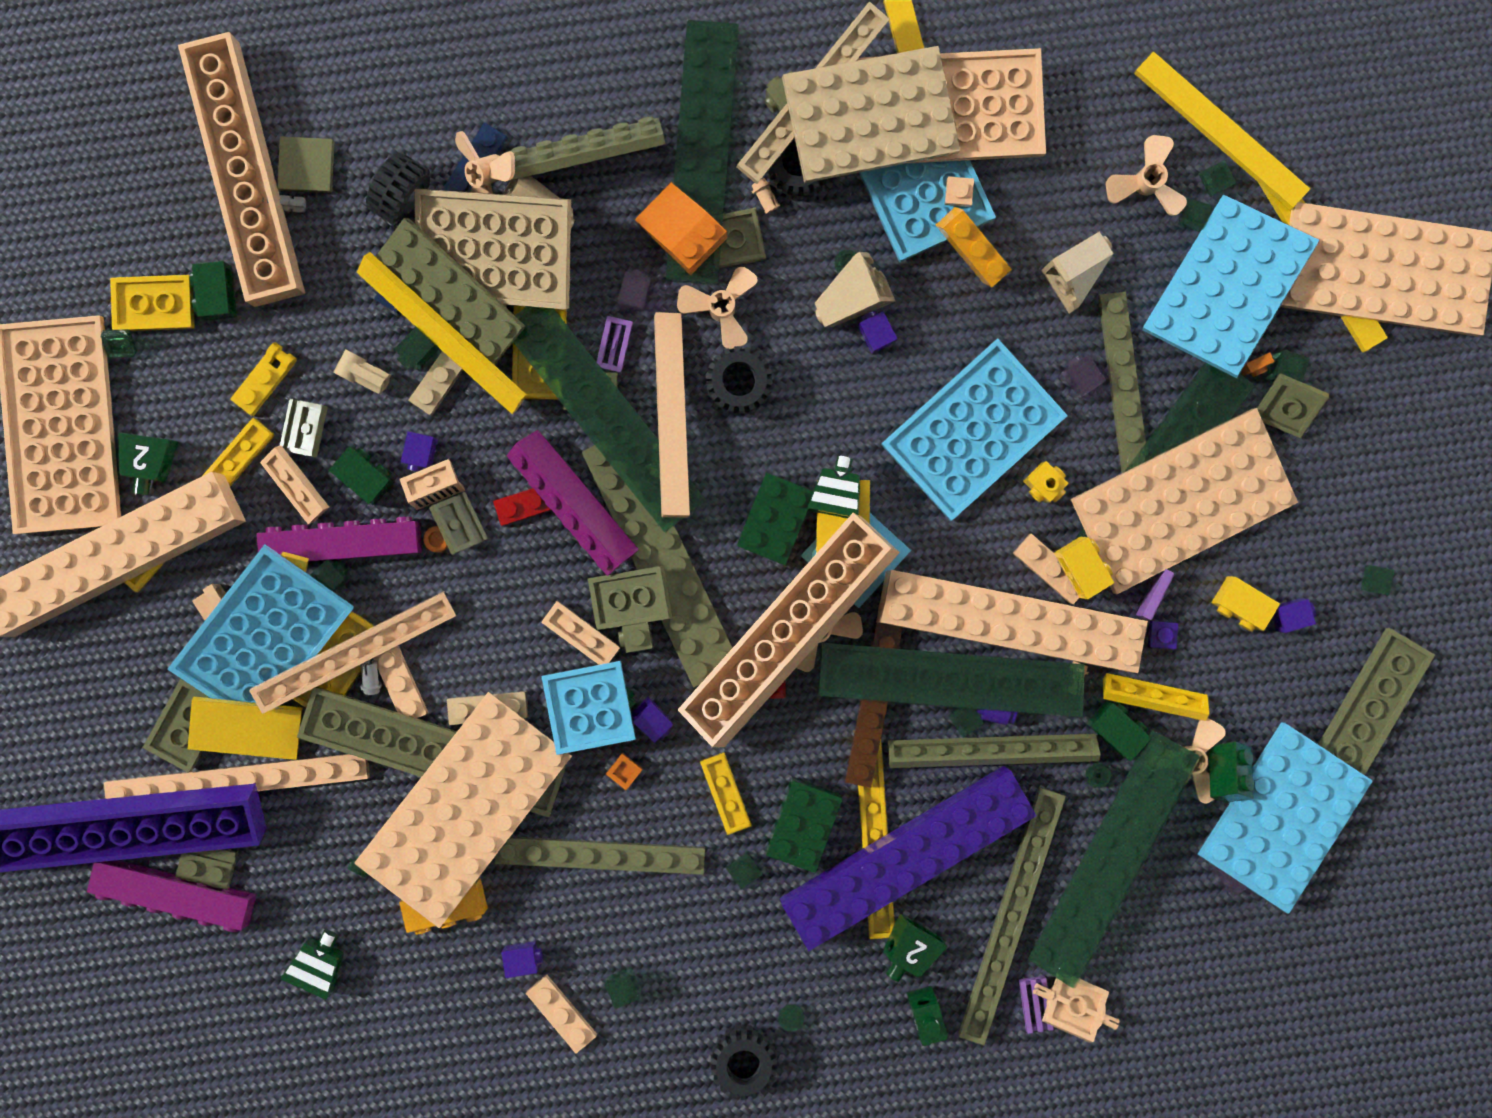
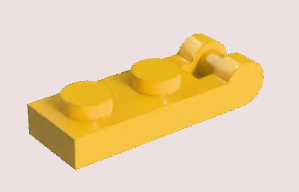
[230,342,297,416]

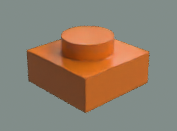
[1241,352,1275,377]
[606,753,643,790]

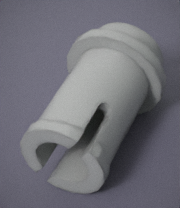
[360,660,382,695]

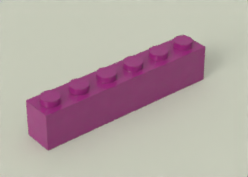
[506,430,639,576]
[257,517,423,562]
[87,860,257,932]

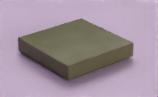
[277,136,335,193]
[712,207,766,270]
[1257,373,1329,438]

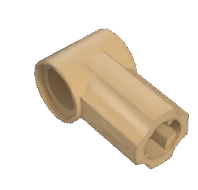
[333,349,391,395]

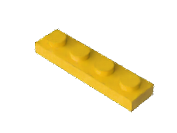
[1103,673,1209,721]

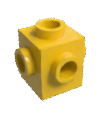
[1023,461,1069,503]

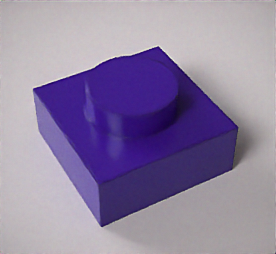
[1148,621,1178,649]

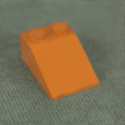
[635,182,727,275]

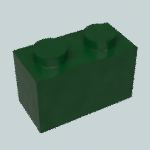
[190,261,237,321]
[329,446,395,506]
[1086,701,1152,762]
[1209,742,1254,803]

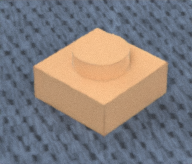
[945,177,974,207]

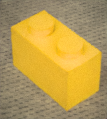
[1054,537,1114,599]
[1211,576,1280,632]

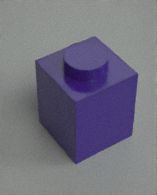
[858,311,897,354]
[401,431,438,472]
[1273,598,1316,633]
[631,696,674,743]
[501,941,543,978]

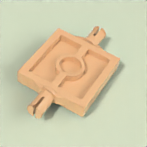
[1033,971,1120,1043]

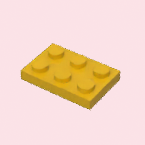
[110,275,195,332]

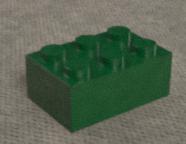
[737,472,813,566]
[765,777,843,873]

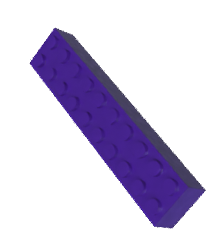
[779,766,1037,951]
[0,783,267,872]

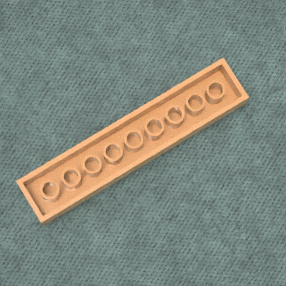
[178,32,305,307]
[0,472,246,637]
[678,513,900,747]
[876,570,1148,673]

